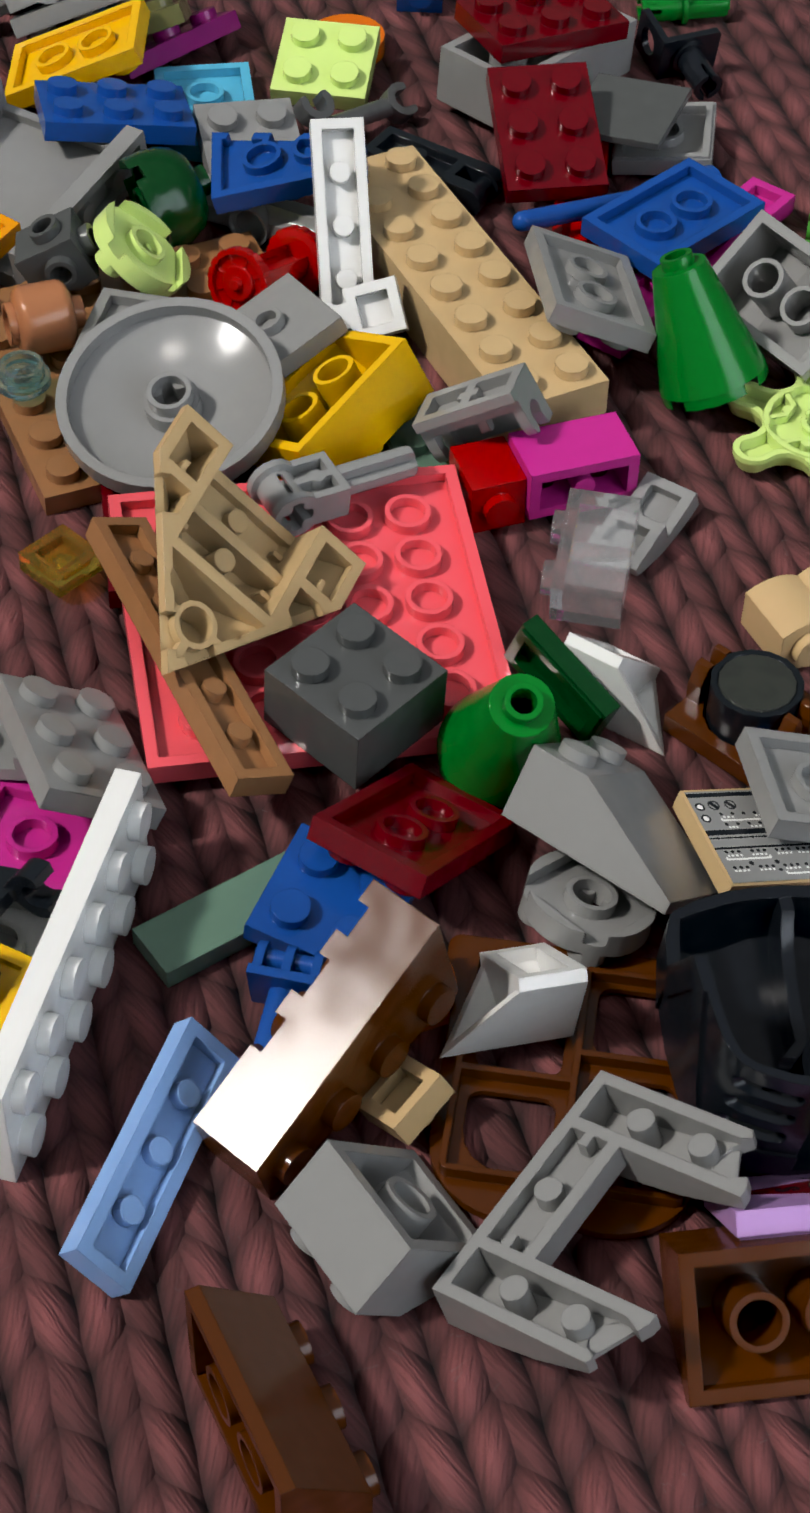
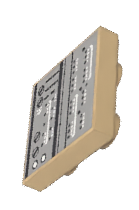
[672,788,810,894]

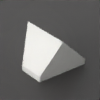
[564,632,665,757]
[440,942,588,1058]

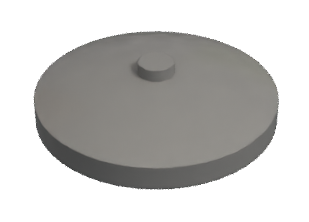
[55,297,286,494]

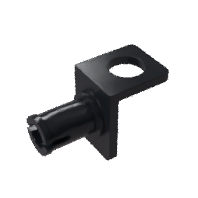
[635,8,722,100]

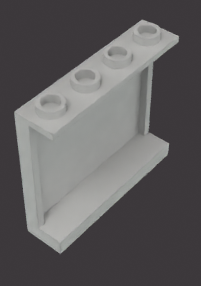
[0,78,147,287]

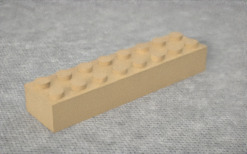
[367,145,609,443]

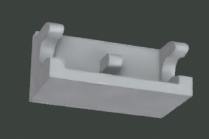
[412,362,553,463]

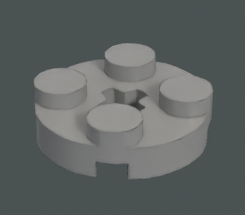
[518,850,656,967]

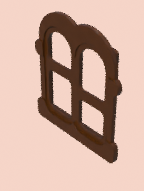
[425,934,694,1240]

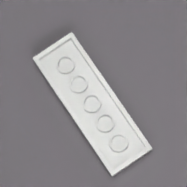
[0,768,156,1183]

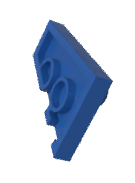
[211,132,369,215]

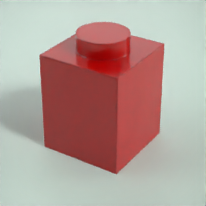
[449,436,527,533]

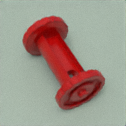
[207,225,319,310]

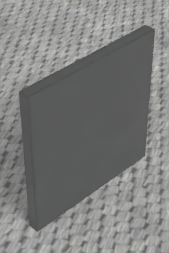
[591,73,692,151]

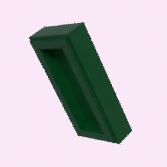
[504,614,621,741]

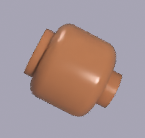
[1,279,86,357]

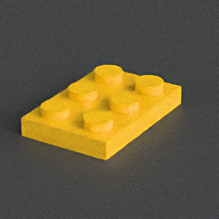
[5,0,151,109]

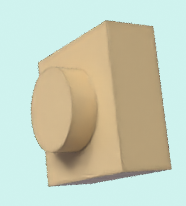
[359,1055,455,1146]

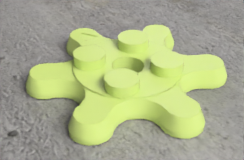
[728,374,810,481]

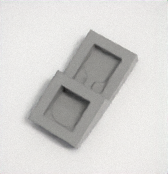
[586,471,699,576]

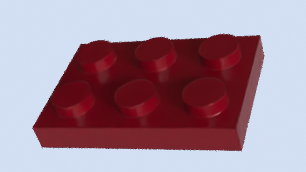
[454,0,629,64]
[486,62,609,204]
[306,763,517,900]

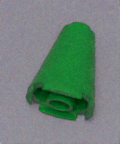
[652,248,769,412]
[437,673,562,810]

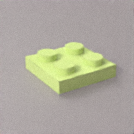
[270,17,381,110]

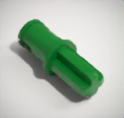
[636,0,730,25]

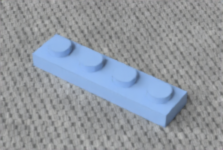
[58,1017,239,1298]

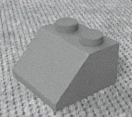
[275,1139,476,1316]

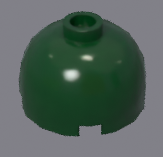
[119,147,211,248]

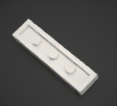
[309,117,374,305]

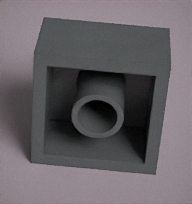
[264,603,448,790]

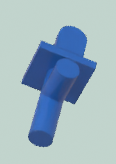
[246,939,326,1047]

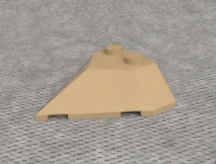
[153,404,366,676]

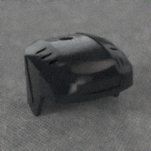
[655,885,810,1176]

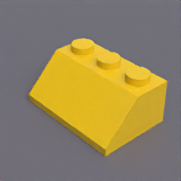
[254,330,434,480]

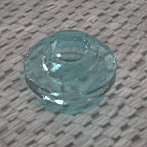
[0,350,51,401]

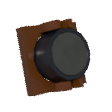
[662,644,810,787]

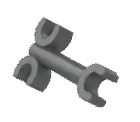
[293,82,418,128]

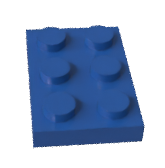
[34,76,197,146]
[581,158,765,279]

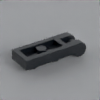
[366,126,504,216]

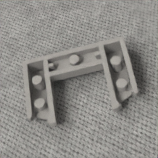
[432,1070,757,1374]

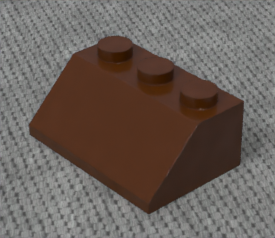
[659,1226,810,1408]
[184,1285,380,1513]

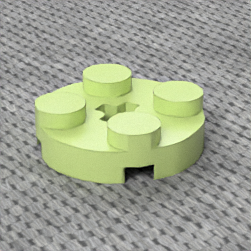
[93,200,191,297]

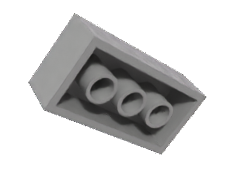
[436,11,637,127]

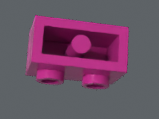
[508,411,641,520]

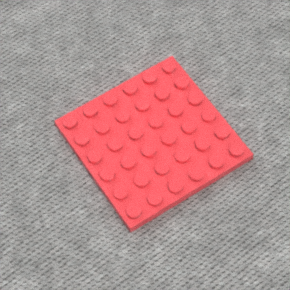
[107,464,511,784]

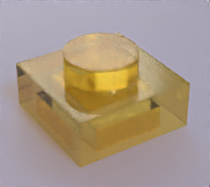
[18,524,103,598]

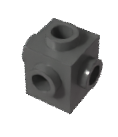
[14,207,99,291]

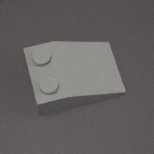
[712,209,810,381]
[501,736,718,915]

